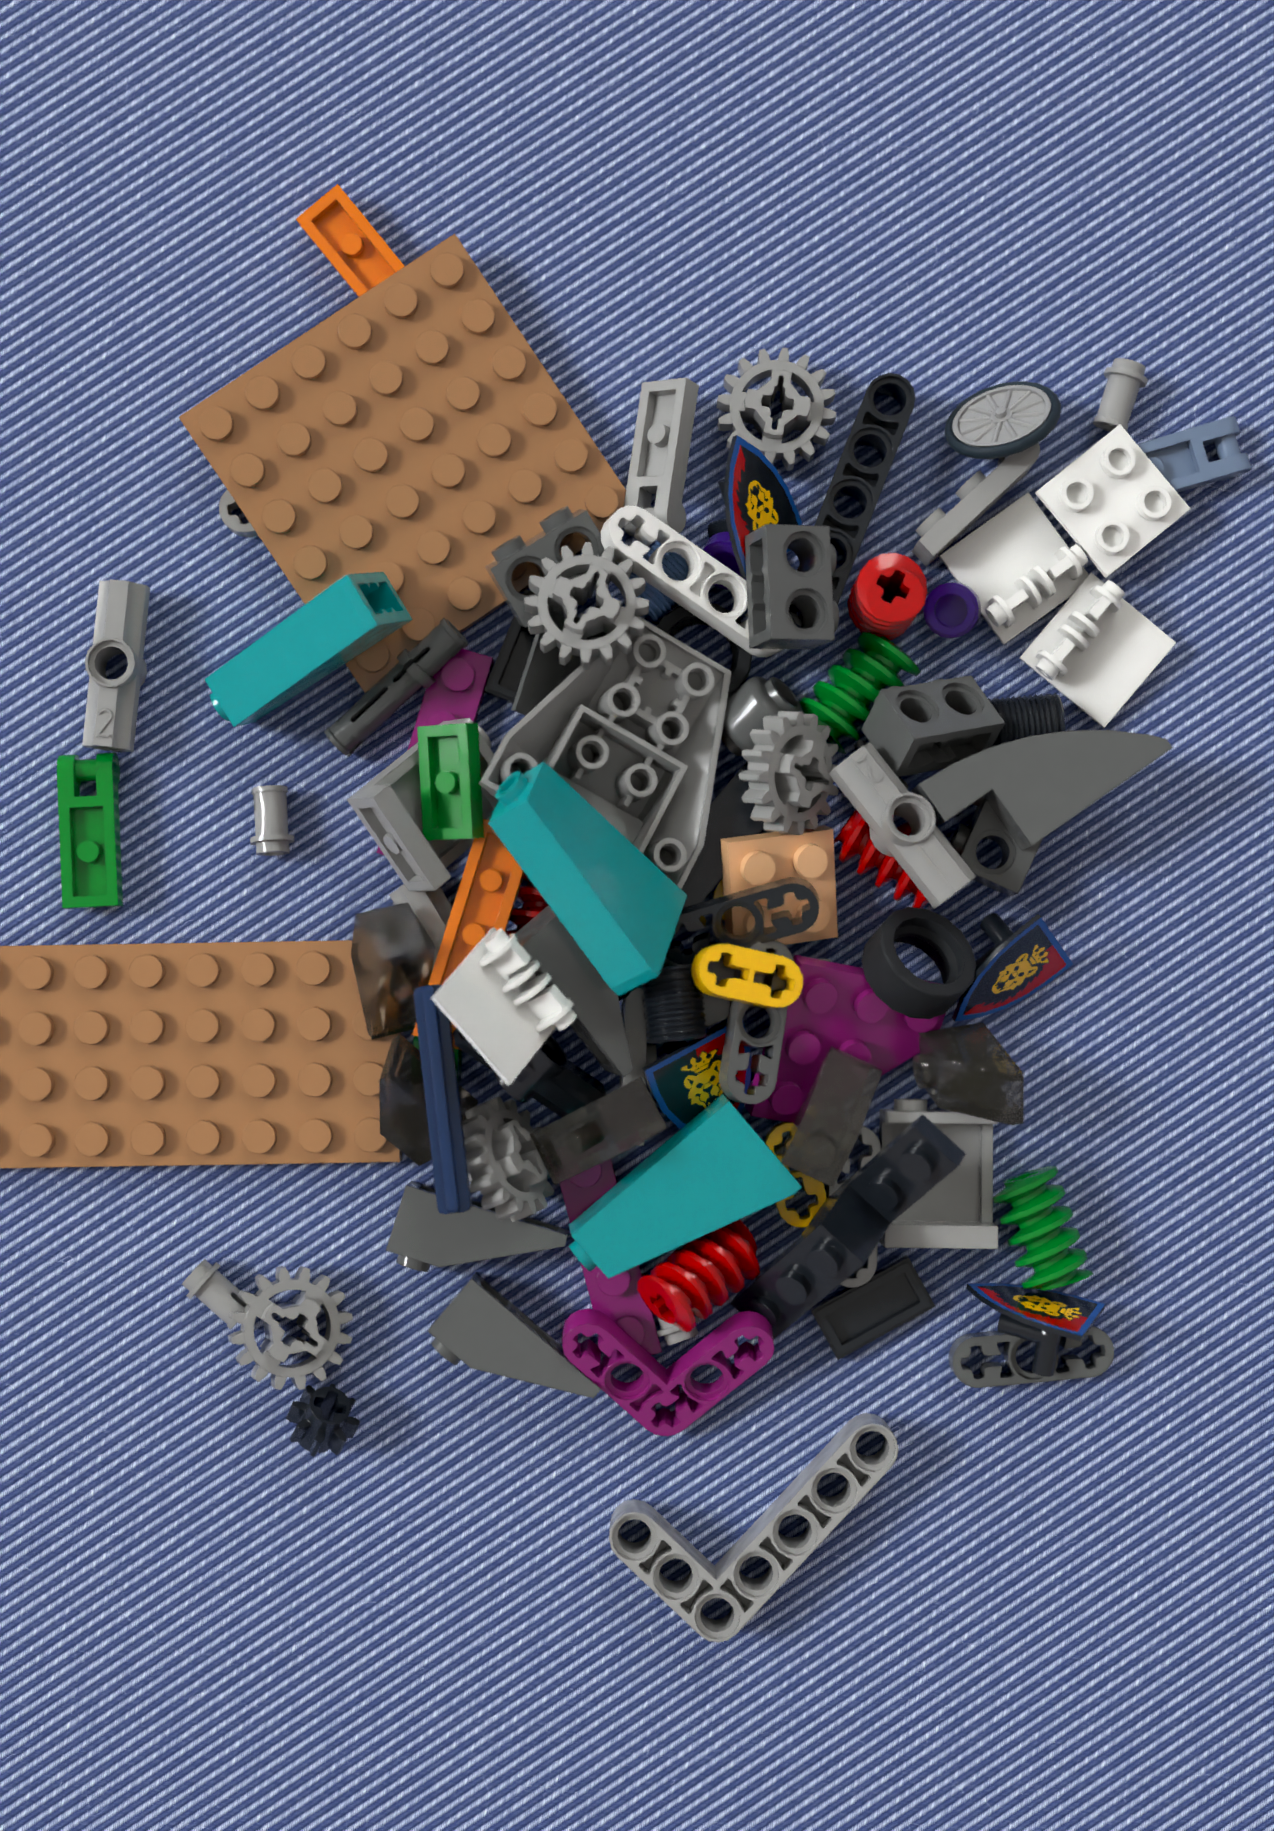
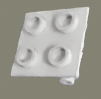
[1035,424,1191,578]
[939,492,1089,645]
[1020,573,1176,728]
[431,927,577,1085]

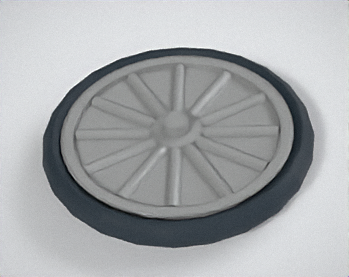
[945,381,1061,459]

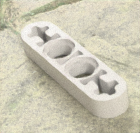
[601,506,794,657]

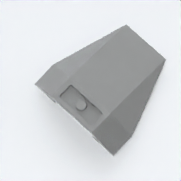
[479,616,732,889]

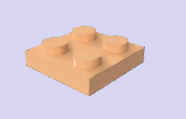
[720,825,838,945]

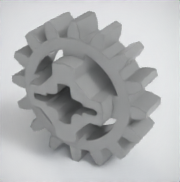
[716,348,837,471]
[524,542,649,670]
[739,711,839,835]
[462,1097,555,1222]
[228,1266,353,1390]

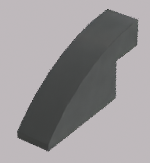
[911,730,1173,850]

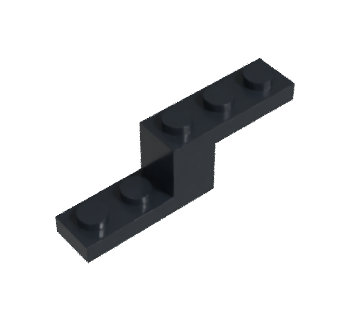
[730,1114,966,1340]

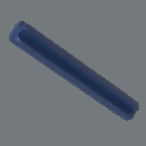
[413,985,472,1214]

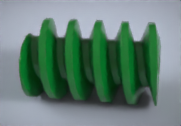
[799,632,921,754]
[992,1166,1093,1291]

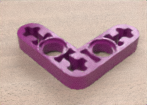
[562,1309,775,1436]

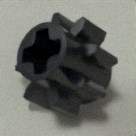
[286,1383,360,1457]

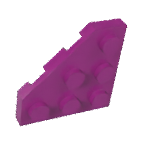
[745,955,946,1125]

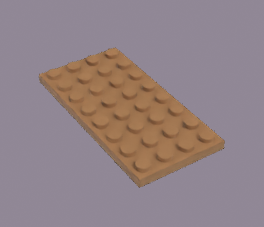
[0,940,402,1168]

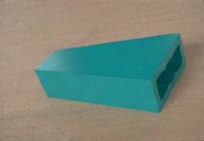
[204,572,413,727]
[488,761,687,996]
[569,1094,802,1279]

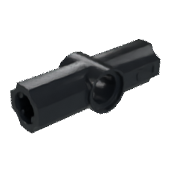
[452,1028,607,1126]

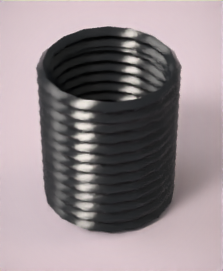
[988,693,1066,747]
[641,964,708,1043]

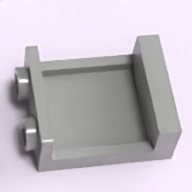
[347,718,498,891]
[879,1099,998,1249]

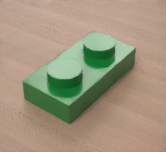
[417,723,484,841]

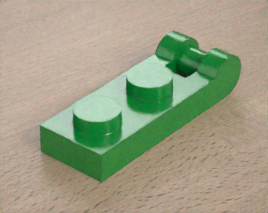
[57,752,123,909]

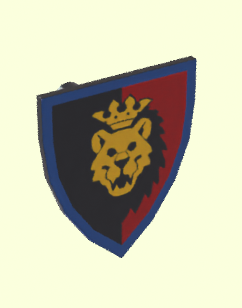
[708,435,802,578]
[952,913,1073,1022]
[642,1023,752,1129]
[966,1283,1105,1377]

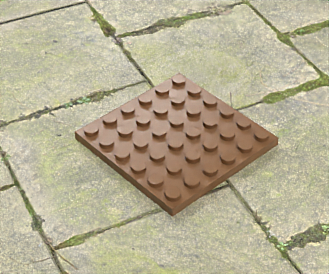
[179,234,626,693]

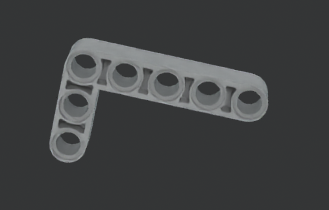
[609,1413,899,1643]

